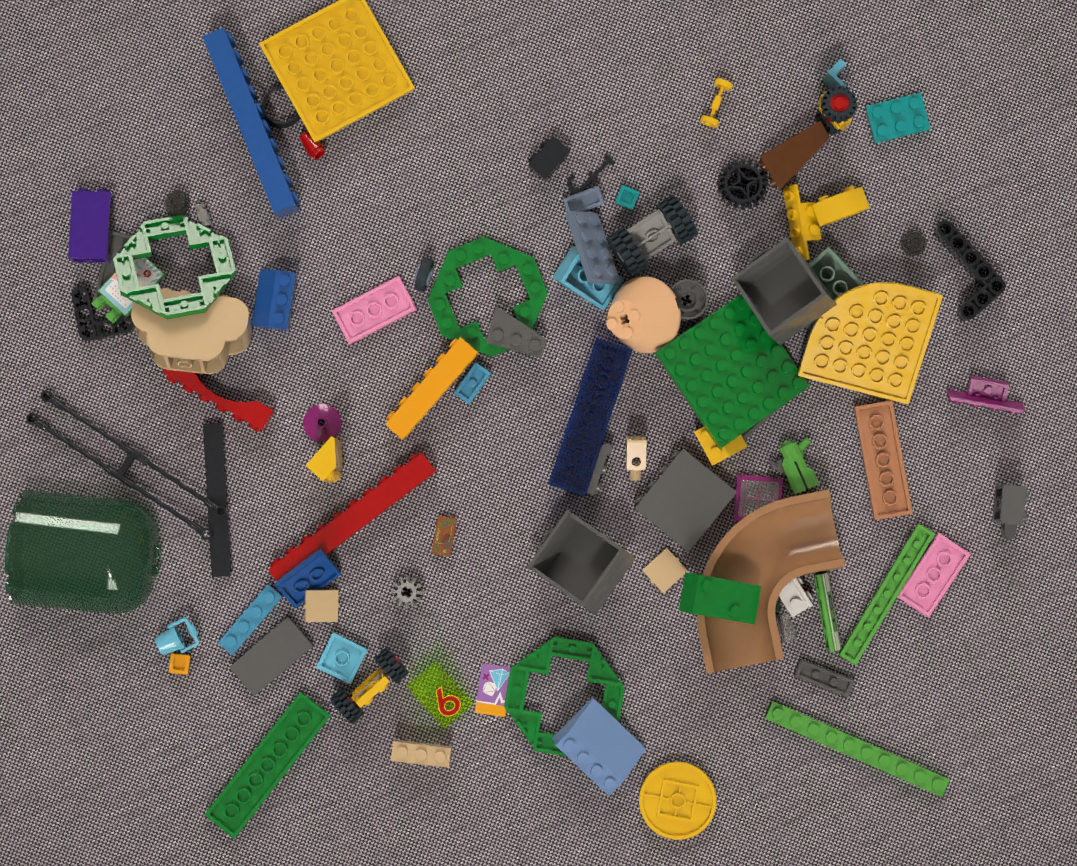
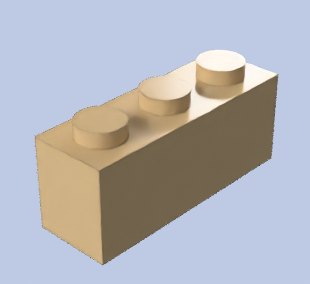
[391,740,452,768]

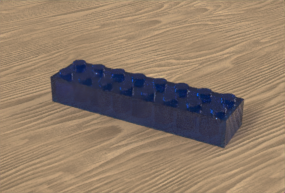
[548,338,633,497]

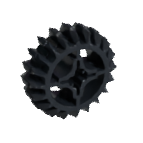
[717,159,769,211]

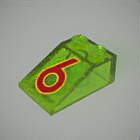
[407,660,474,729]

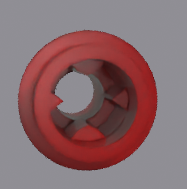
[299,131,326,160]

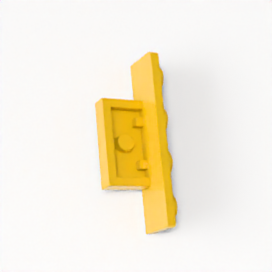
[783,184,822,260]

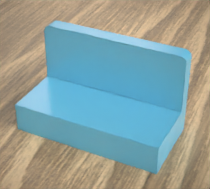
[822,59,846,89]

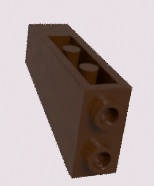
[759,121,831,190]

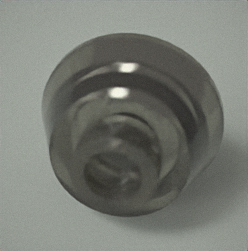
[164,190,190,216]
[901,230,927,256]

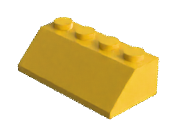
[305,436,343,484]

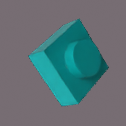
[615,185,640,210]

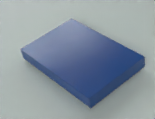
[274,548,342,608]

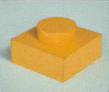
[168,653,191,675]

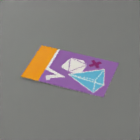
[475,663,511,717]

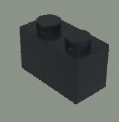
[528,136,570,183]

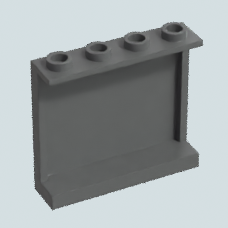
[634,449,737,552]

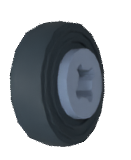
[414,257,434,292]

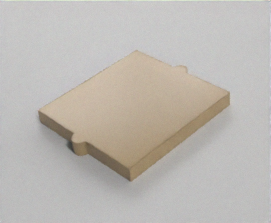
[642,548,688,594]
[303,590,340,622]

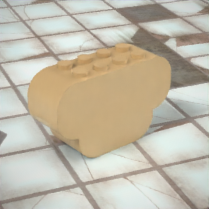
[131,288,252,374]

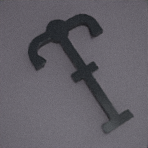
[567,154,616,195]

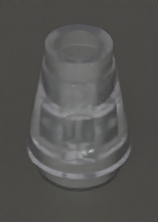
[777,614,797,643]

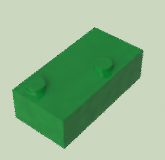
[679,572,761,625]

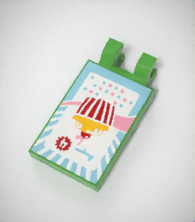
[91,258,166,324]

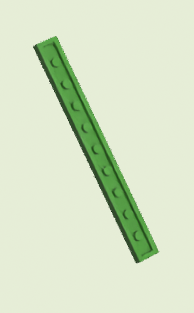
[765,701,950,797]

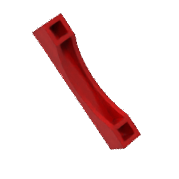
[162,369,275,432]

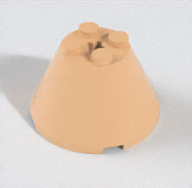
[606,276,681,353]

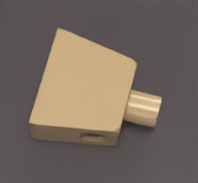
[625,436,647,481]

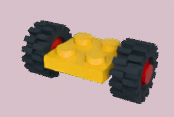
[816,86,857,134]
[330,647,409,724]

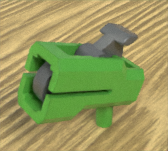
[769,437,819,495]

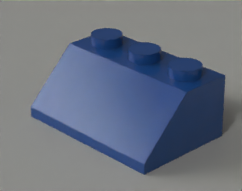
[252,270,298,332]

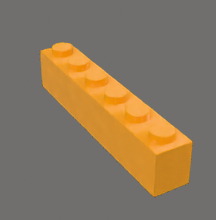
[385,337,479,440]

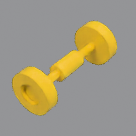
[700,78,733,128]

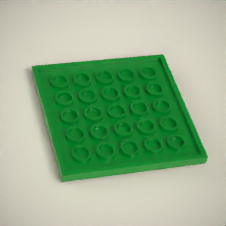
[654,294,810,449]

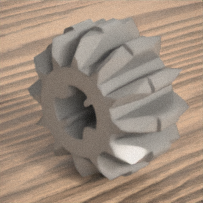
[391,576,424,609]

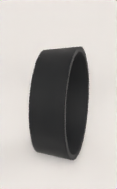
[262,86,300,128]

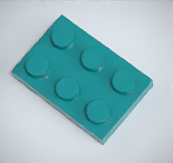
[865,93,930,144]

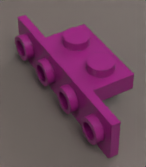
[947,375,1025,414]

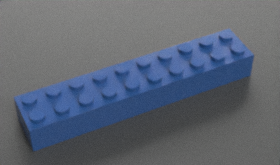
[202,27,301,219]

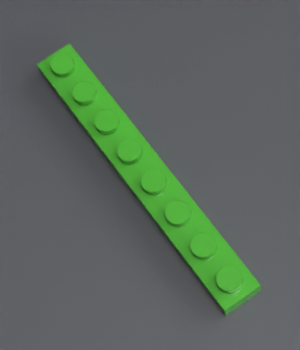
[838,524,935,665]

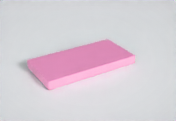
[332,276,417,345]
[897,533,971,618]

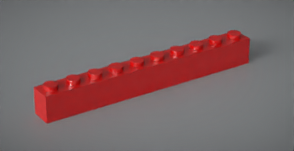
[268,453,437,581]

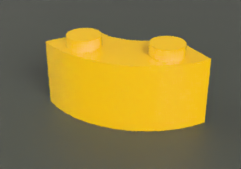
[812,186,870,226]

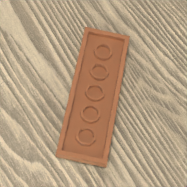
[854,400,913,520]

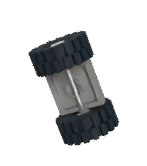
[606,194,699,278]

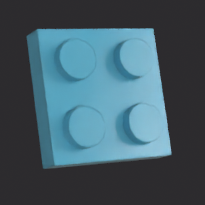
[316,632,368,684]

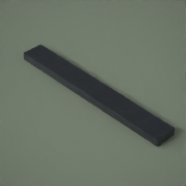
[203,423,232,577]

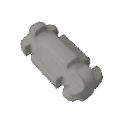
[195,204,211,227]

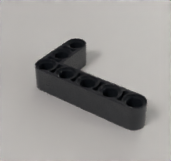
[934,220,1006,322]

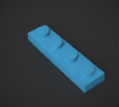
[218,584,283,655]

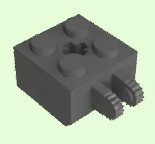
[992,484,1029,540]

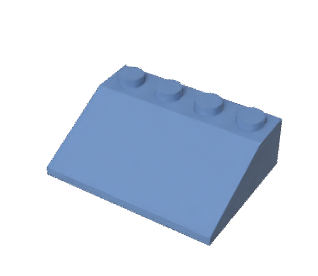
[552,697,646,796]

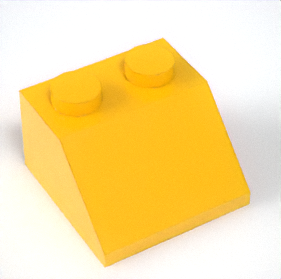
[694,427,748,466]

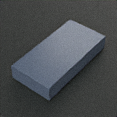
[563,186,605,213]

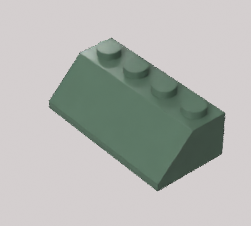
[809,246,865,300]

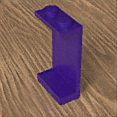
[68,188,114,263]

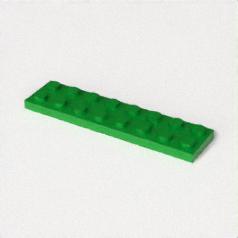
[204,692,331,839]

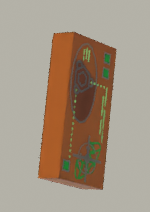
[431,516,457,557]

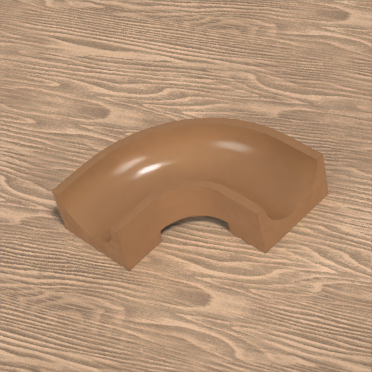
[697,489,845,674]

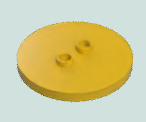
[639,761,716,840]

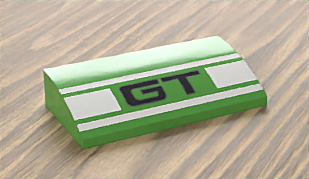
[813,572,842,652]

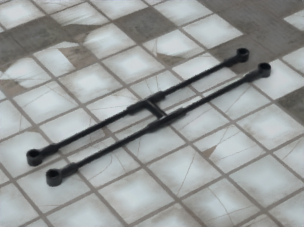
[26,391,228,540]

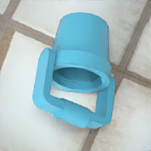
[155,617,200,655]

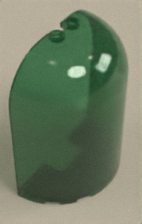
[5,490,162,614]

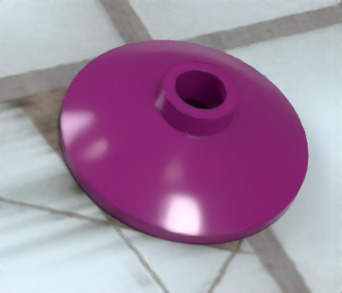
[303,404,342,442]

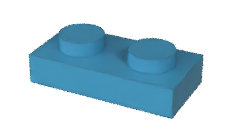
[454,362,491,405]

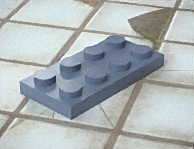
[565,211,620,284]

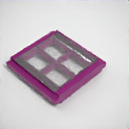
[733,475,783,521]

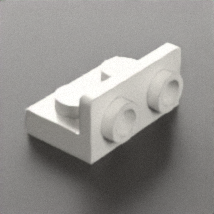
[779,577,813,617]

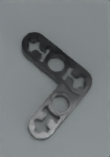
[71,287,135,342]

